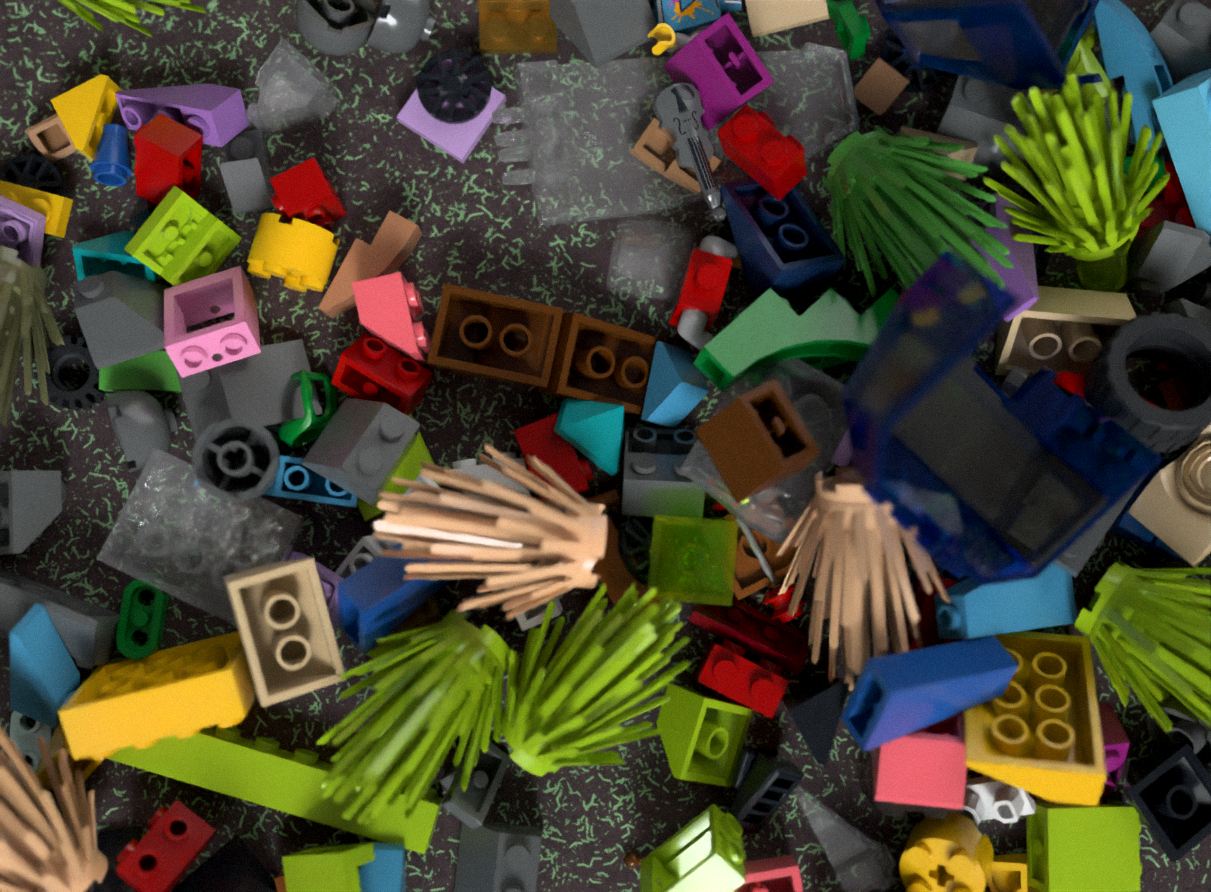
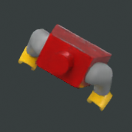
[669,236,743,351]

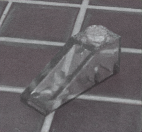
[792,784,897,892]

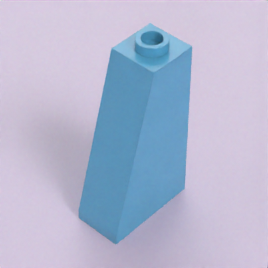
[934,547,1077,639]

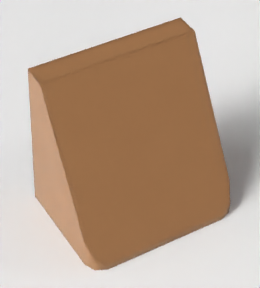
[851,57,910,117]
[25,112,77,162]

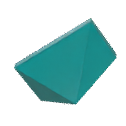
[72,230,158,283]
[554,398,624,476]

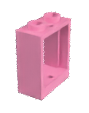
[164,265,261,378]

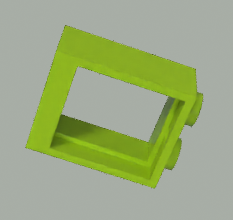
[640,803,746,892]

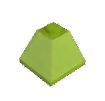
[656,683,754,787]

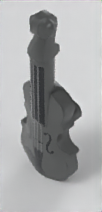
[653,83,727,223]

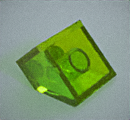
[648,514,740,606]

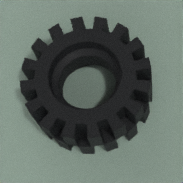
[34,336,111,411]

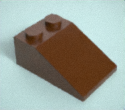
[427,283,564,388]
[536,312,677,416]

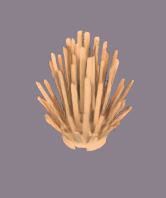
[372,443,607,620]
[775,465,950,691]
[0,726,108,892]

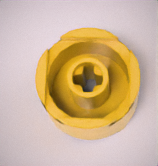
[247,213,340,292]
[899,811,994,892]

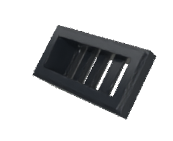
[728,752,804,834]

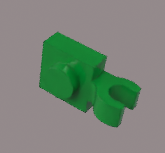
[827,0,870,61]

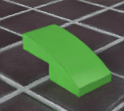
[99,351,182,393]

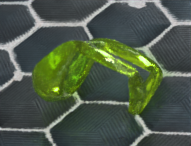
[1074,237,1135,292]

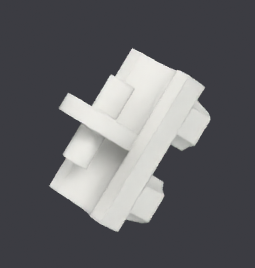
[954,774,1037,827]

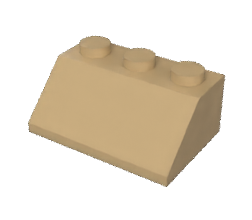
[994,286,1137,379]
[223,557,347,707]

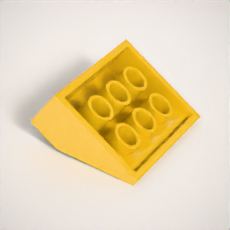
[58,631,255,760]
[964,631,1106,806]

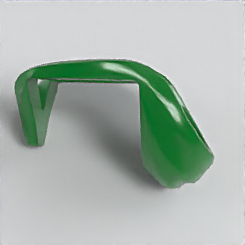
[278,370,338,449]

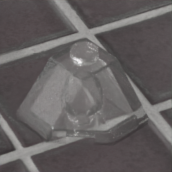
[246,38,338,133]

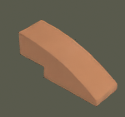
[318,210,423,319]

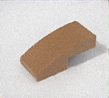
[629,118,721,194]

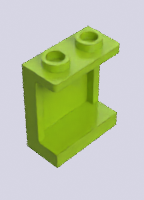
[1026,800,1142,892]
[282,842,375,892]

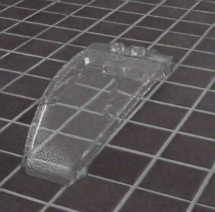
[492,42,860,226]

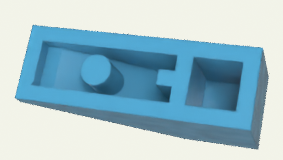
[10,603,80,728]

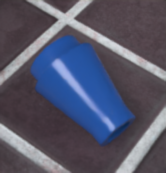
[90,124,132,187]

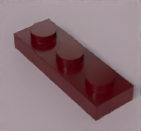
[688,584,810,675]

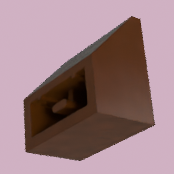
[695,379,820,504]

